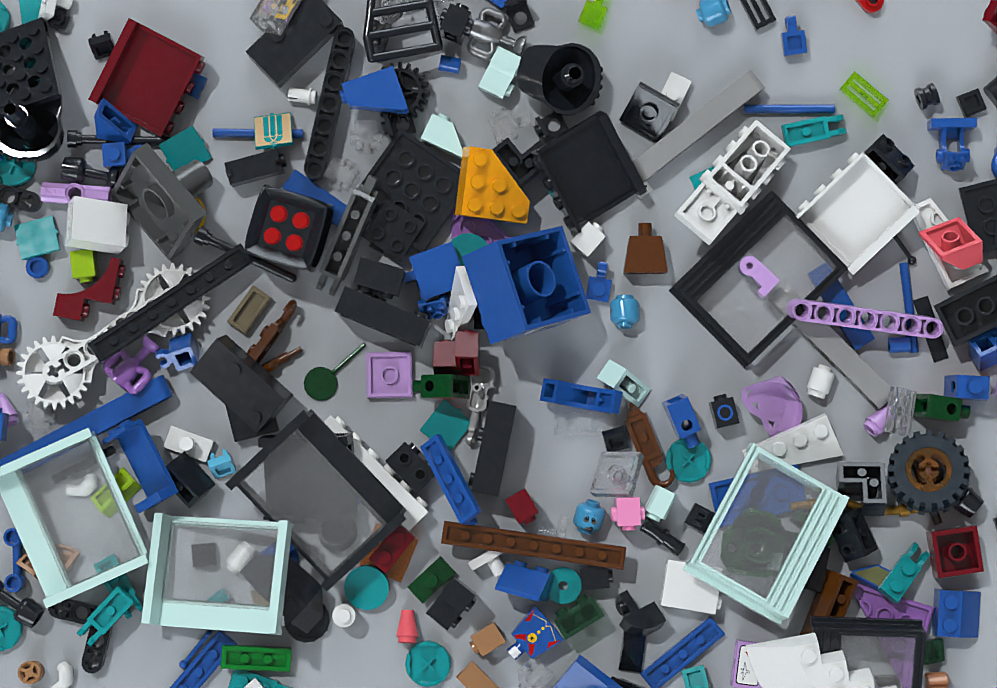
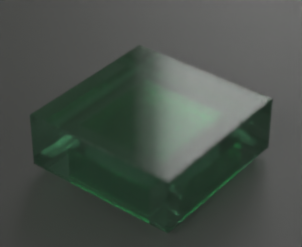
[924,638,945,665]

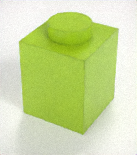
[70,249,99,283]

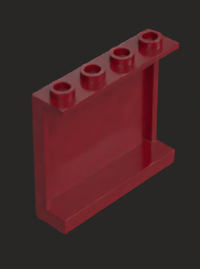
[88,18,206,137]

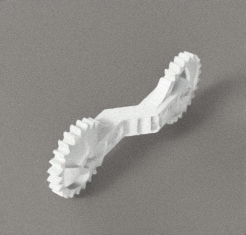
[16,263,211,411]

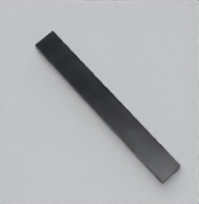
[87,243,254,364]

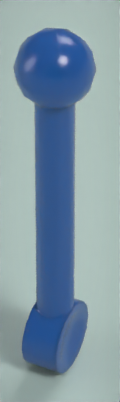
[179,630,212,669]

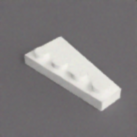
[913,198,989,290]
[742,413,844,473]

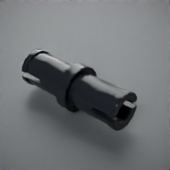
[640,519,686,556]

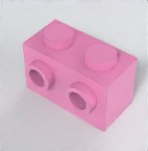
[610,497,645,530]

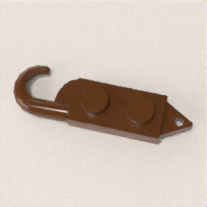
[247,300,297,364]
[625,403,675,488]

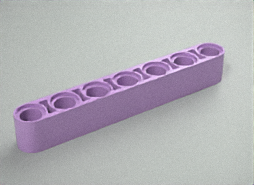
[786,298,943,339]

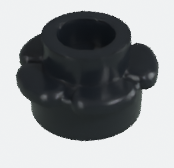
[48,8,70,30]

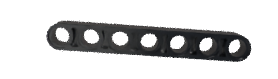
[304,27,356,182]

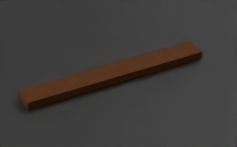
[441,521,627,570]

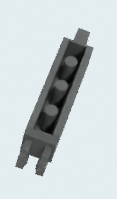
[316,175,380,296]

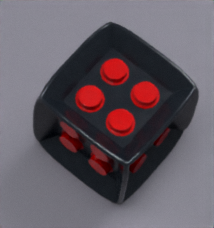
[244,184,335,272]

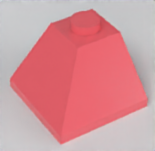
[919,217,983,270]

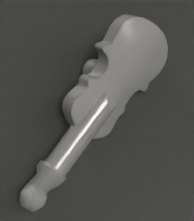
[465,365,497,445]

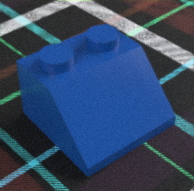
[495,560,554,602]
[932,588,981,638]

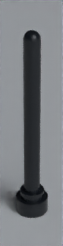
[67,130,171,148]
[194,226,297,283]

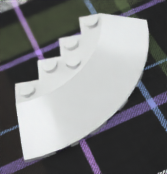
[746,633,897,688]

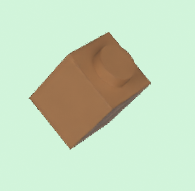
[469,621,506,657]

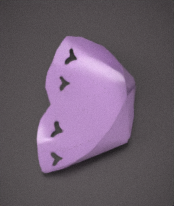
[741,376,802,437]

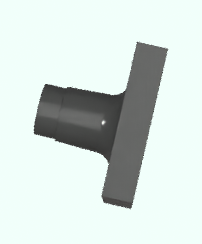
[111,143,213,261]

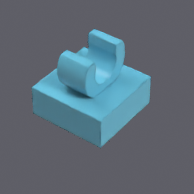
[207,449,237,479]

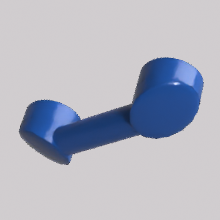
[3,528,26,592]

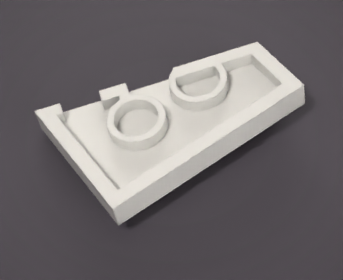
[445,266,477,341]

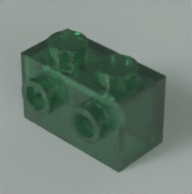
[553,594,604,640]

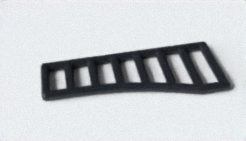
[363,0,443,63]

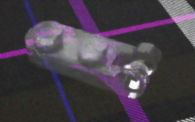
[554,412,618,436]

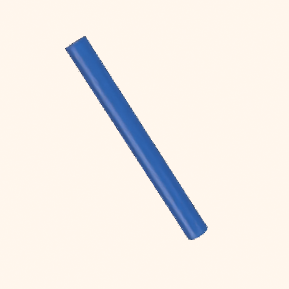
[744,104,835,114]
[212,128,303,138]
[899,262,919,353]

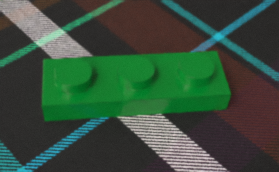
[221,644,291,672]

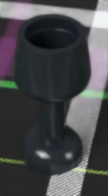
[61,157,120,189]
[926,465,984,518]
[0,580,45,628]

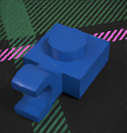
[781,15,807,56]
[586,261,612,302]

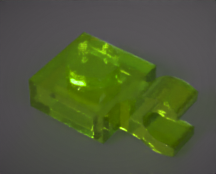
[578,0,608,30]

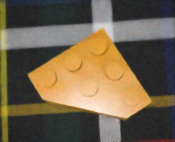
[455,146,530,224]

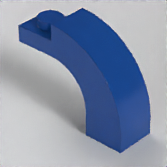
[539,378,623,414]

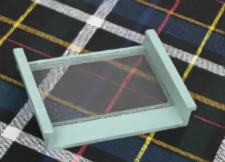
[0,428,149,608]
[683,443,849,625]
[141,513,294,635]

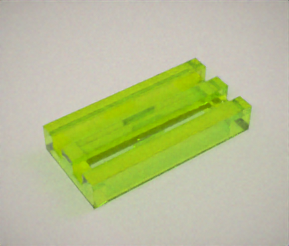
[839,71,889,118]

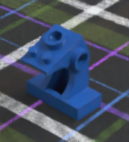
[927,118,977,172]
[404,271,450,320]

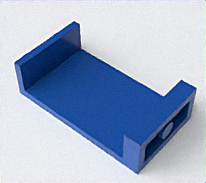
[102,419,179,514]

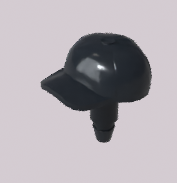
[516,43,603,116]
[0,81,65,163]

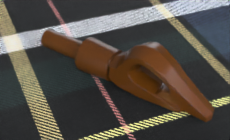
[261,347,303,372]

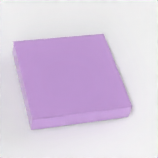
[366,352,413,398]

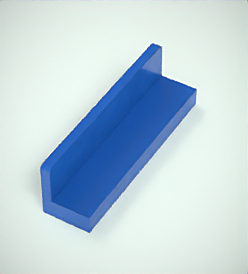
[420,434,482,525]

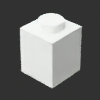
[570,221,606,259]

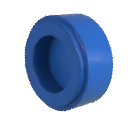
[26,256,50,279]

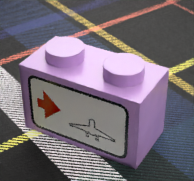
[730,639,761,688]

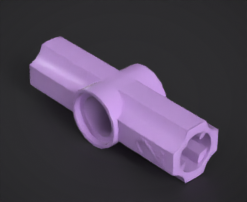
[40,182,112,204]

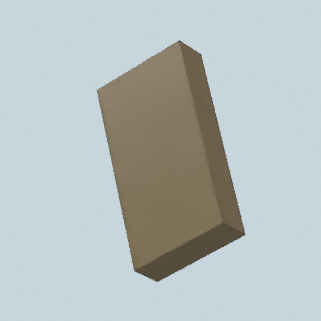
[227,285,272,335]

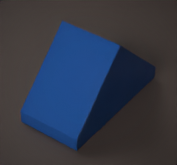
[94,98,137,144]

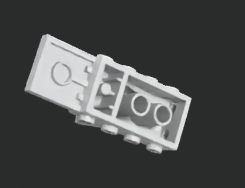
[674,120,791,245]

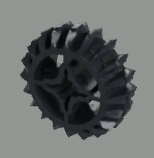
[380,62,430,123]

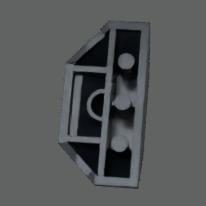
[240,555,323,634]

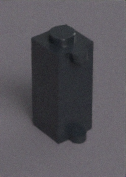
[224,149,287,187]

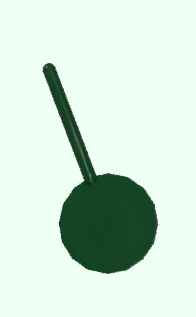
[304,343,366,400]

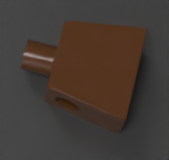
[623,223,668,274]

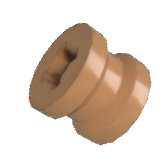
[18,660,45,684]

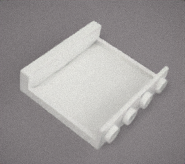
[796,152,921,275]

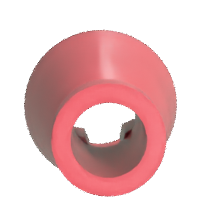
[396,610,419,643]

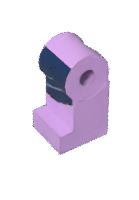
[738,256,780,299]

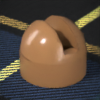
[0,348,15,366]

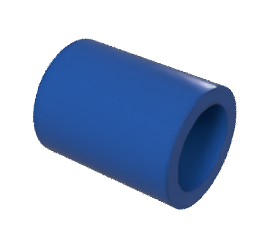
[438,55,461,74]
[887,336,911,353]

